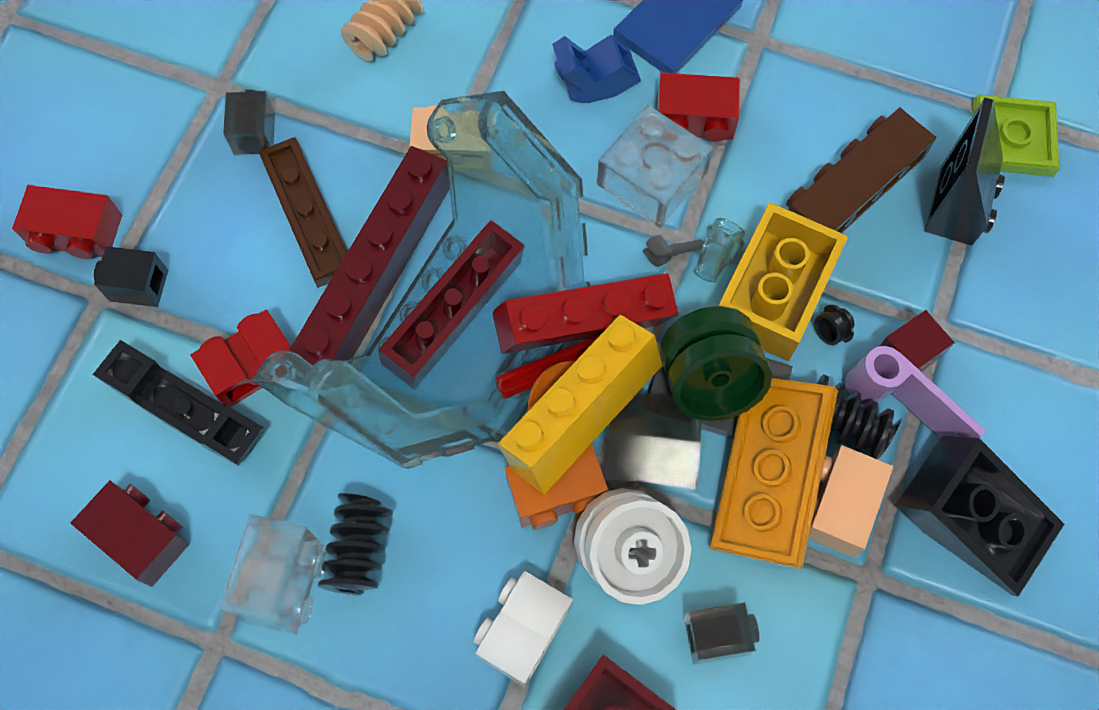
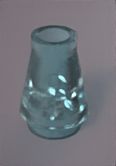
[693,218,745,283]

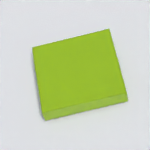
[972,94,1060,177]

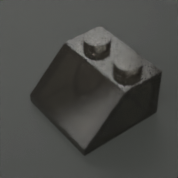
[604,393,701,489]

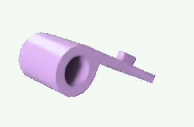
[845,346,986,438]

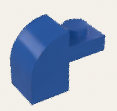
[552,35,641,103]

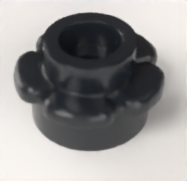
[814,304,855,345]

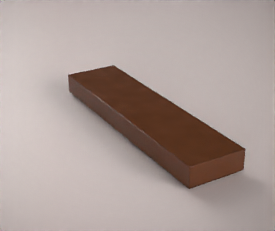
[258,137,347,288]

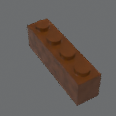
[786,107,937,233]

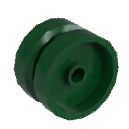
[660,306,772,421]

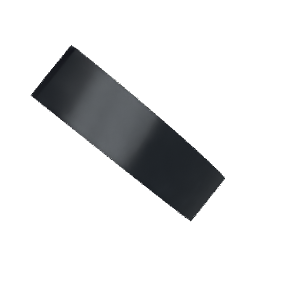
[92,340,265,466]

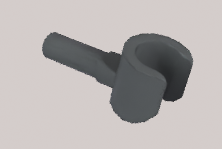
[643,235,703,267]

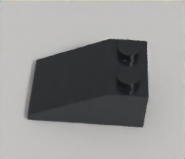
[924,98,1005,246]
[895,435,1064,597]

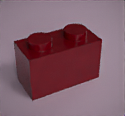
[70,480,190,587]

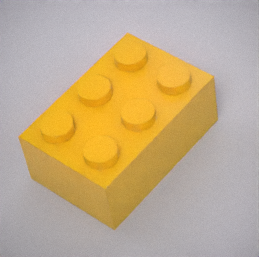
[718,202,848,362]

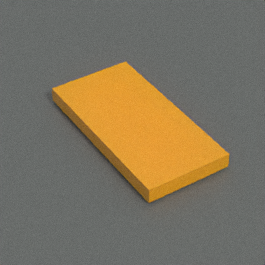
[710,378,838,570]

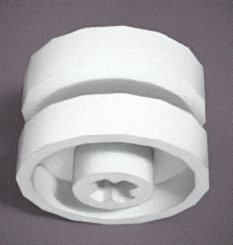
[574,488,692,605]

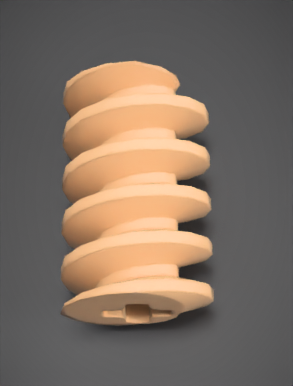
[341,0,424,62]

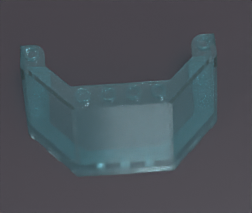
[252,90,590,469]

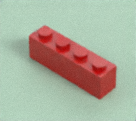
[492,273,679,355]

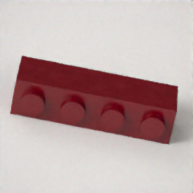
[378,220,525,390]

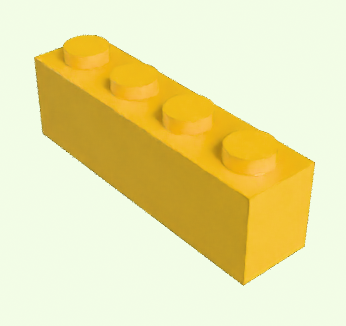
[498,315,663,495]

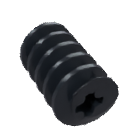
[816,374,901,460]
[317,493,394,595]

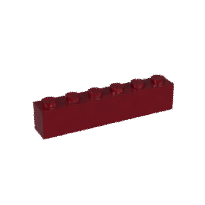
[287,145,452,388]

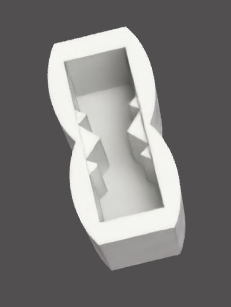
[473,571,573,687]

